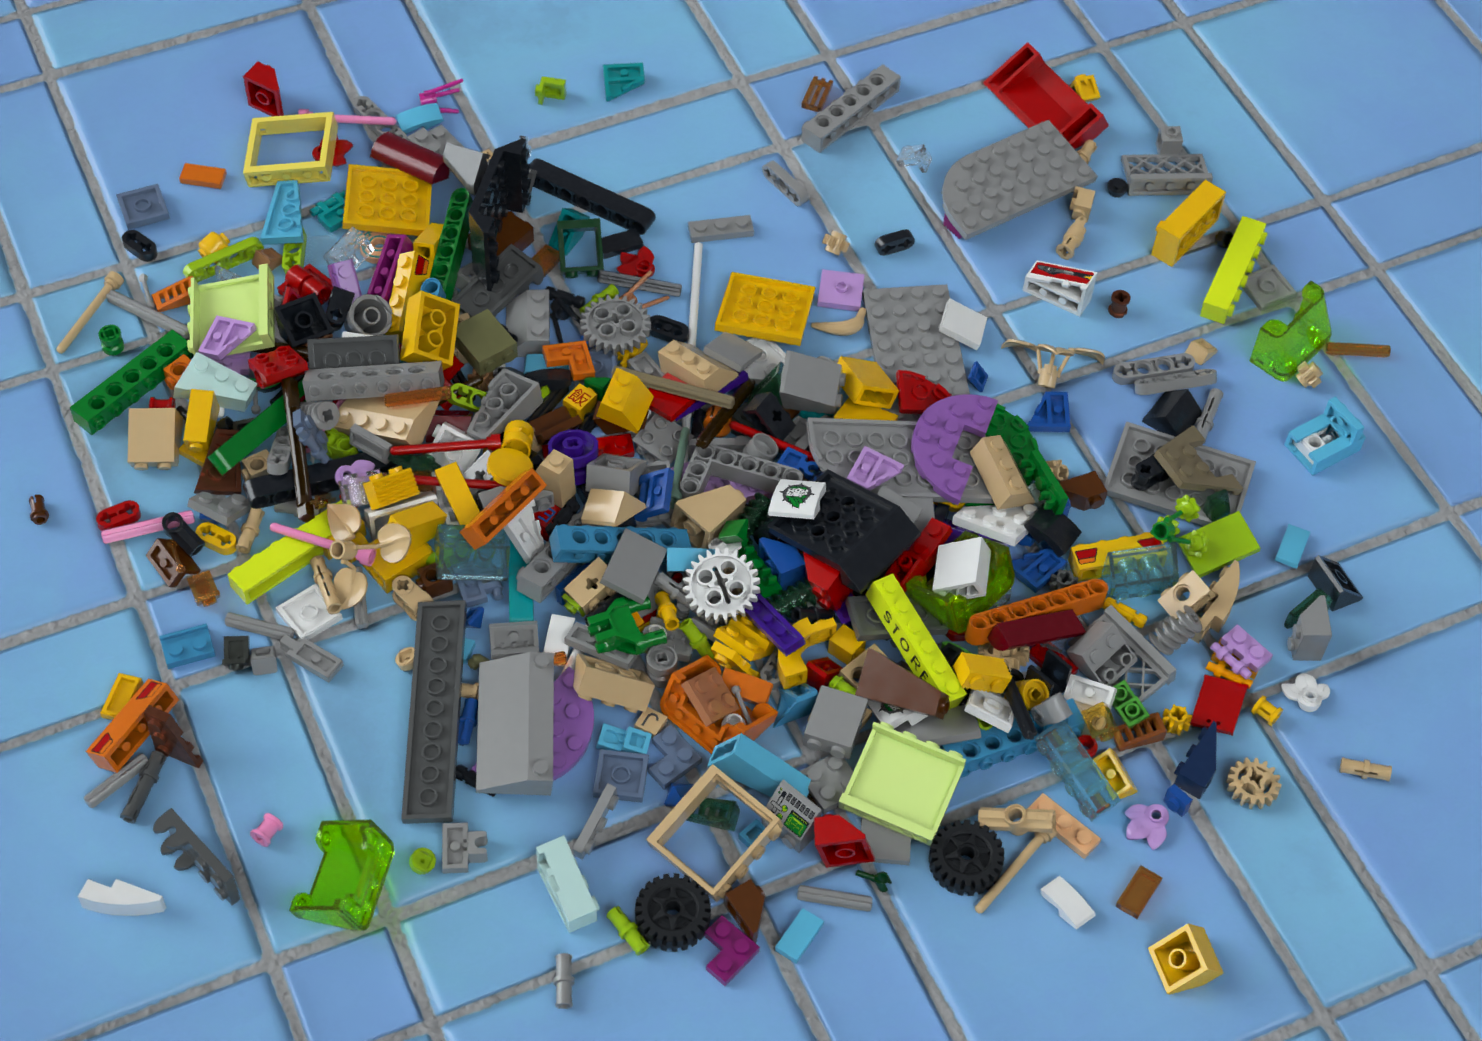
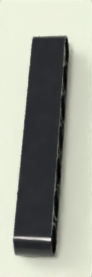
[530,158,656,235]
[243,452,401,509]

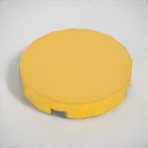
[486,448,533,486]

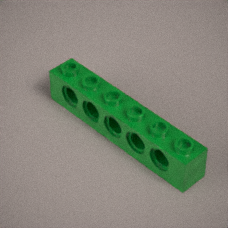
[70,329,194,435]

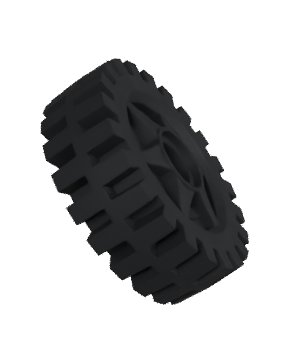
[929,820,1005,896]
[635,873,711,952]

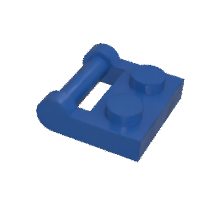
[634,467,675,522]

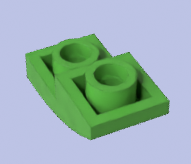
[1112,680,1150,728]

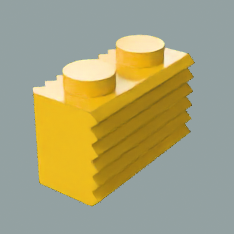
[363,465,420,510]
[953,652,1012,694]

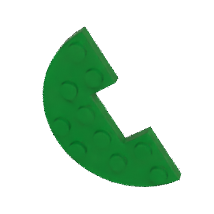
[965,404,1039,507]

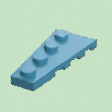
[260,180,304,245]

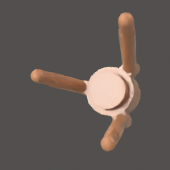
[619,271,669,309]

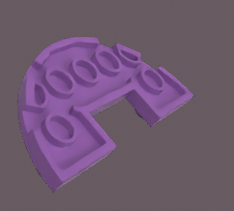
[911,394,998,505]
[471,667,594,781]

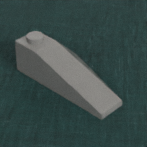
[467,368,543,440]

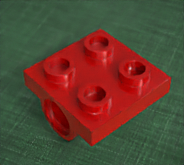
[277,263,333,305]
[248,345,309,389]

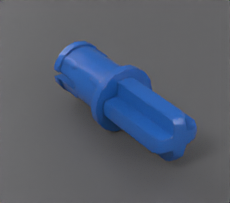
[458,698,478,746]

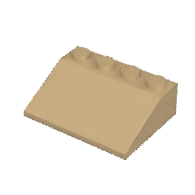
[333,391,443,447]

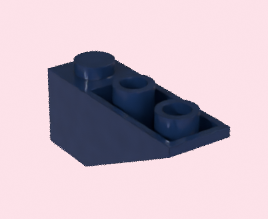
[1174,721,1217,800]

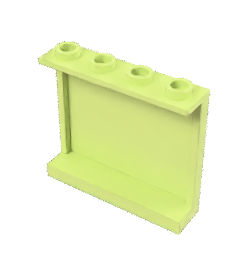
[187,263,275,359]
[839,722,966,846]

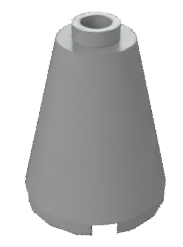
[344,294,392,336]

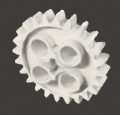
[683,548,760,624]

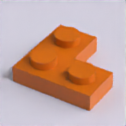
[542,340,595,381]

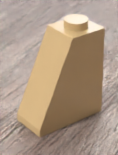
[536,449,576,508]

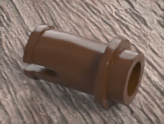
[29,494,49,525]

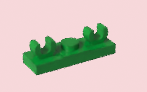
[1018,450,1069,515]
[738,538,782,598]

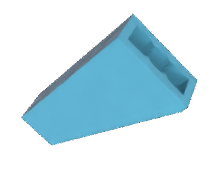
[707,733,811,797]

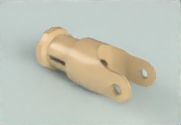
[1056,216,1087,260]

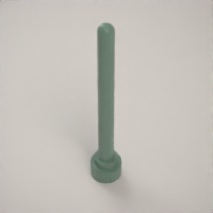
[670,427,690,509]

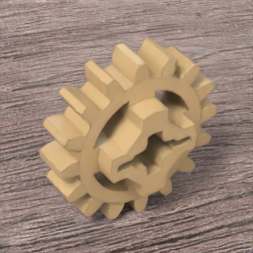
[978,643,1030,672]
[1226,757,1282,809]

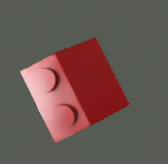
[243,61,284,117]
[803,552,853,611]
[814,814,875,868]

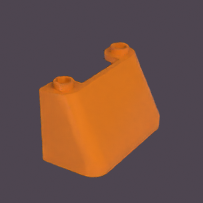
[660,655,778,754]

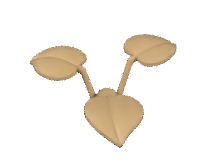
[1001,339,1105,389]
[327,504,412,610]

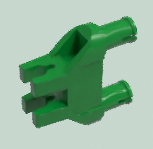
[587,595,667,655]

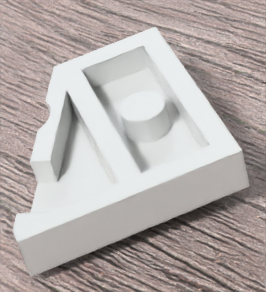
[503,499,545,564]
[1063,674,1118,733]

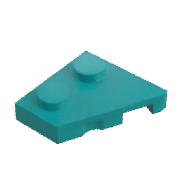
[603,63,645,102]

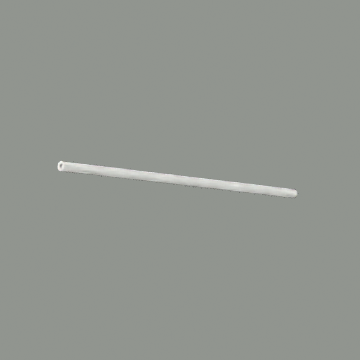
[682,242,703,463]

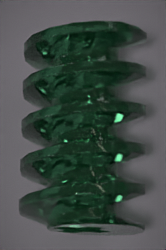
[737,492,771,544]
[765,578,816,619]

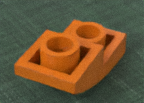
[722,668,774,705]

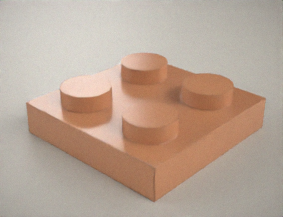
[681,667,740,727]

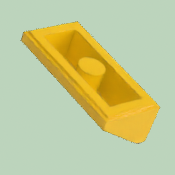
[1090,748,1138,802]

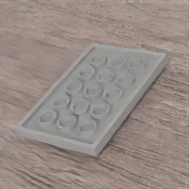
[1104,421,1256,526]

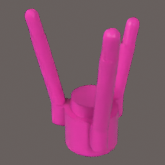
[419,79,464,113]

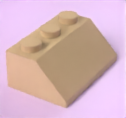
[658,340,738,392]
[969,435,1035,510]
[573,653,655,713]

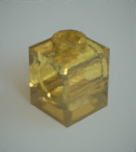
[1081,702,1119,742]

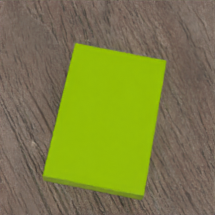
[1177,511,1261,578]

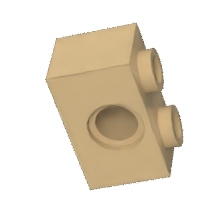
[1157,570,1216,619]

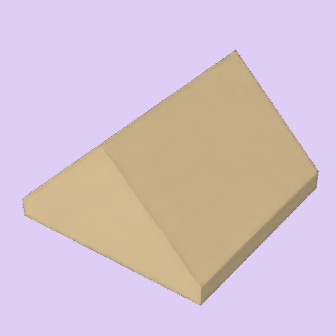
[581,488,646,527]

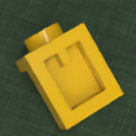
[1070,74,1101,102]

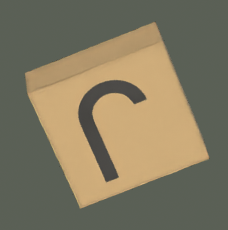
[634,707,668,738]

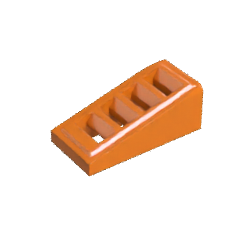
[152,276,193,312]

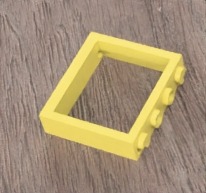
[243,112,338,187]

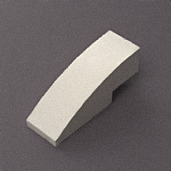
[78,879,166,916]

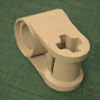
[392,576,434,621]

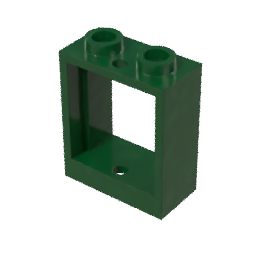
[557,218,604,278]

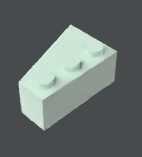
[173,352,257,412]
[536,835,599,933]

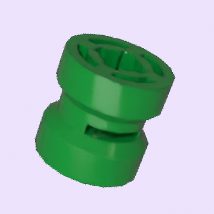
[98,324,125,356]

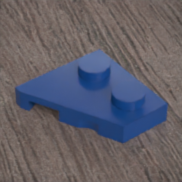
[1028,391,1071,432]
[1003,548,1068,593]

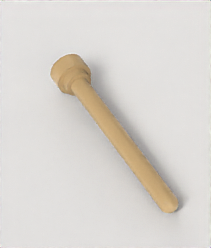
[56,271,124,354]
[975,829,1057,914]

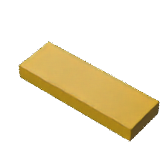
[434,462,480,530]

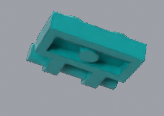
[309,190,346,233]

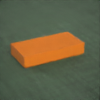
[179,163,227,189]

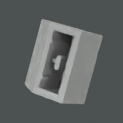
[1066,621,1138,686]

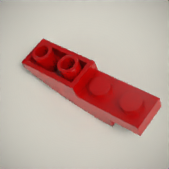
[884,517,953,592]

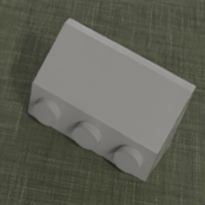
[506,289,550,357]

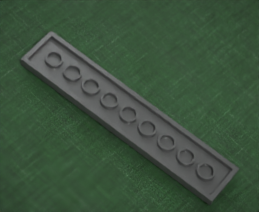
[401,600,467,824]

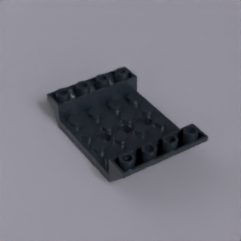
[469,138,531,291]
[753,469,921,594]

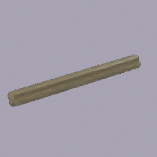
[611,365,735,409]

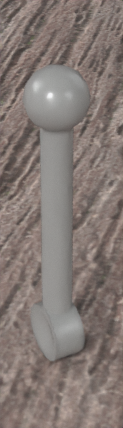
[139,273,155,309]
[251,390,261,414]
[731,685,752,724]

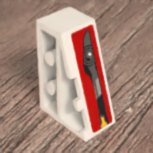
[1023,260,1098,317]

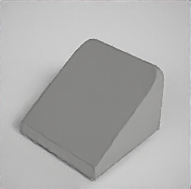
[251,646,277,675]

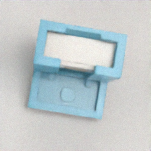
[1284,396,1366,476]

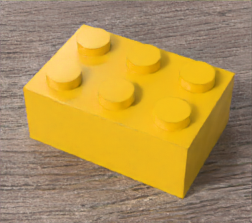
[400,290,460,370]

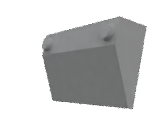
[476,652,554,795]

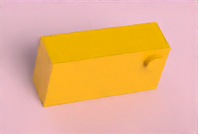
[1151,180,1226,267]

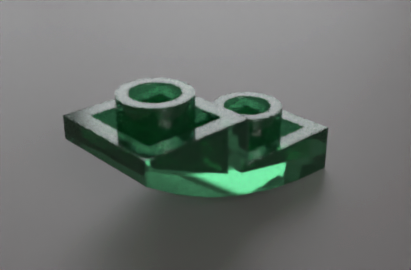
[388,453,442,471]

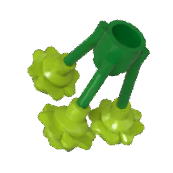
[1150,494,1209,557]

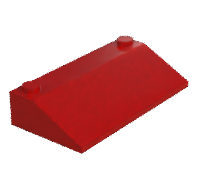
[983,42,1109,149]

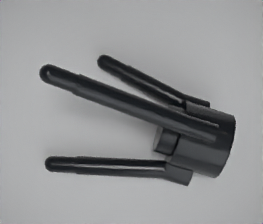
[550,297,581,344]

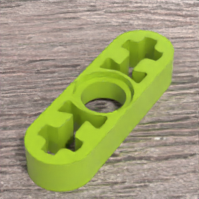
[282,226,307,274]
[445,383,487,413]

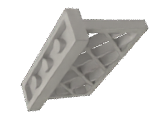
[1121,154,1213,196]
[1068,605,1176,703]

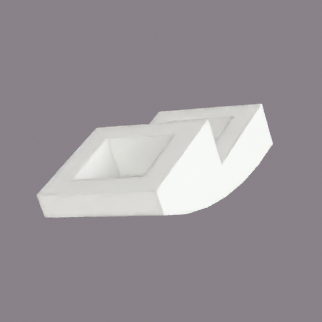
[544,614,575,667]
[1040,876,1095,929]

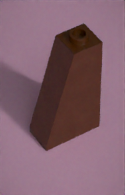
[855,648,950,720]

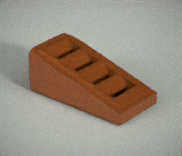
[1110,712,1167,751]

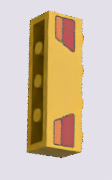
[385,251,433,343]
[1068,532,1168,582]

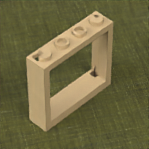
[646,764,783,902]

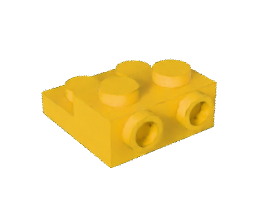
[713,614,776,662]

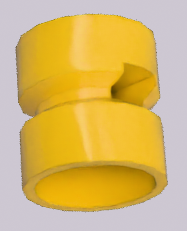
[501,420,534,457]
[1004,679,1049,711]

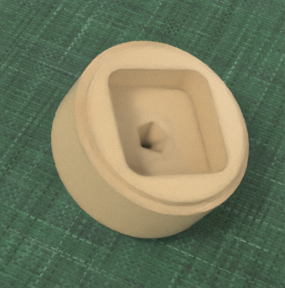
[395,647,415,671]

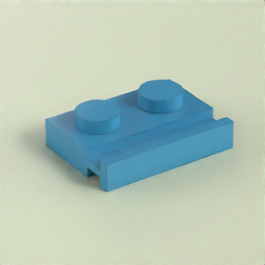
[159,623,216,669]

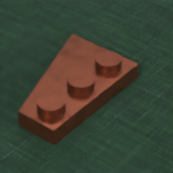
[194,429,242,495]
[144,705,203,769]

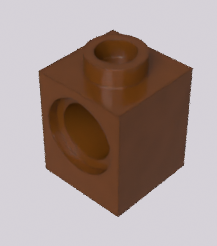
[415,560,454,598]

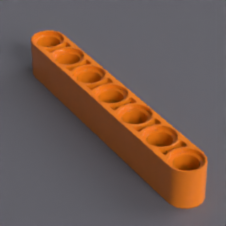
[964,579,1109,646]

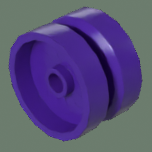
[548,430,599,485]

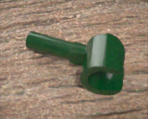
[856,870,892,892]

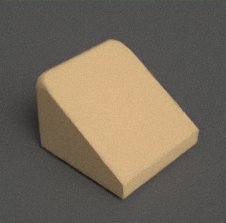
[1185,338,1218,365]

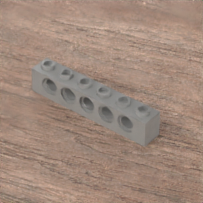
[801,64,901,153]
[302,361,444,402]
[516,503,604,603]

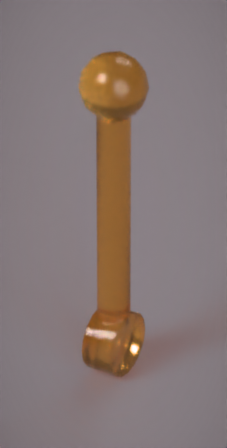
[167,539,185,573]

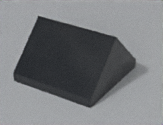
[274,293,334,348]
[1142,389,1202,437]
[1308,555,1363,612]

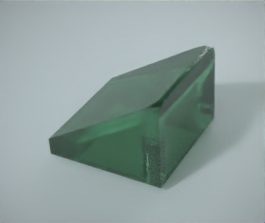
[1203,489,1230,522]

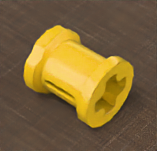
[1251,695,1284,726]

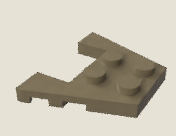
[1154,426,1244,495]

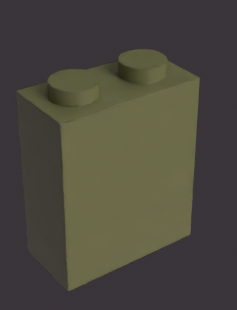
[455,309,518,376]

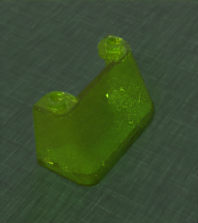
[1249,281,1332,381]
[905,530,1015,634]
[289,819,394,931]

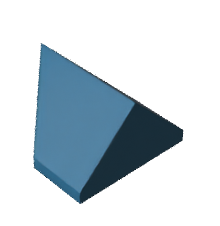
[773,683,818,728]

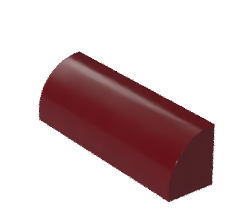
[370,132,450,184]
[987,609,1086,651]

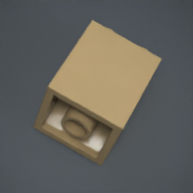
[127,408,183,470]
[670,485,747,549]

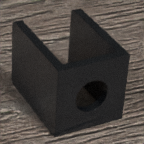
[1025,649,1072,697]

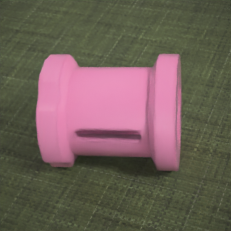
[250,813,283,847]

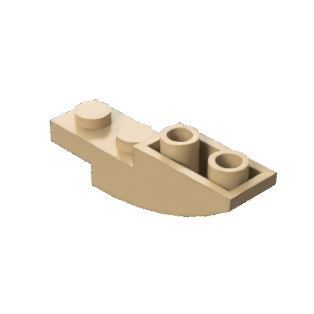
[1190,560,1240,644]

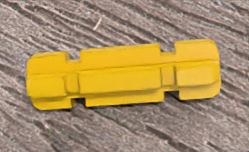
[1103,597,1148,628]

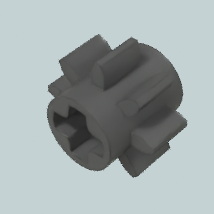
[1049,569,1078,591]

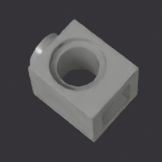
[1156,126,1183,154]

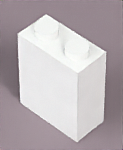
[932,537,991,604]

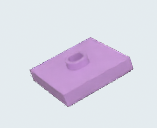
[817,269,865,311]

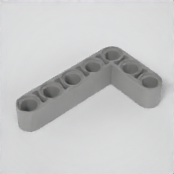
[680,444,803,499]

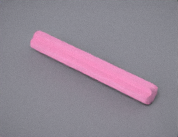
[101,510,195,544]

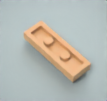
[1027,793,1101,859]

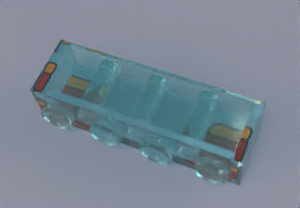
[1035,719,1121,822]

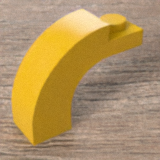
[777,617,837,690]

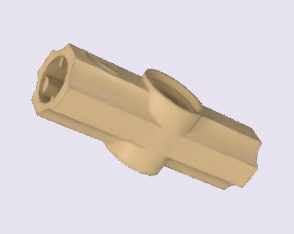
[978,804,1056,836]

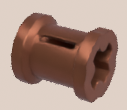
[1108,290,1131,318]

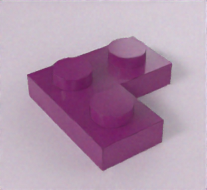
[704,915,760,986]

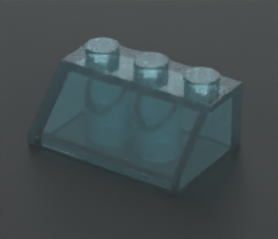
[434,524,510,581]
[1100,543,1179,601]

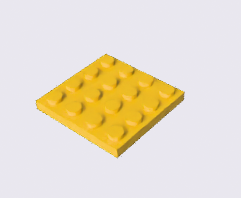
[342,164,432,236]
[715,272,816,346]

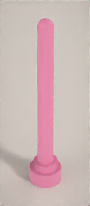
[298,109,396,125]
[270,523,376,567]

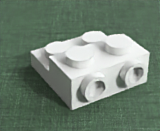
[421,422,482,474]

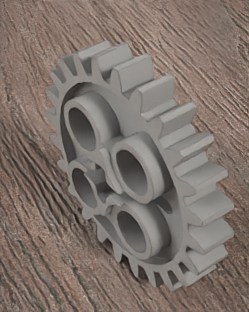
[580,294,651,356]

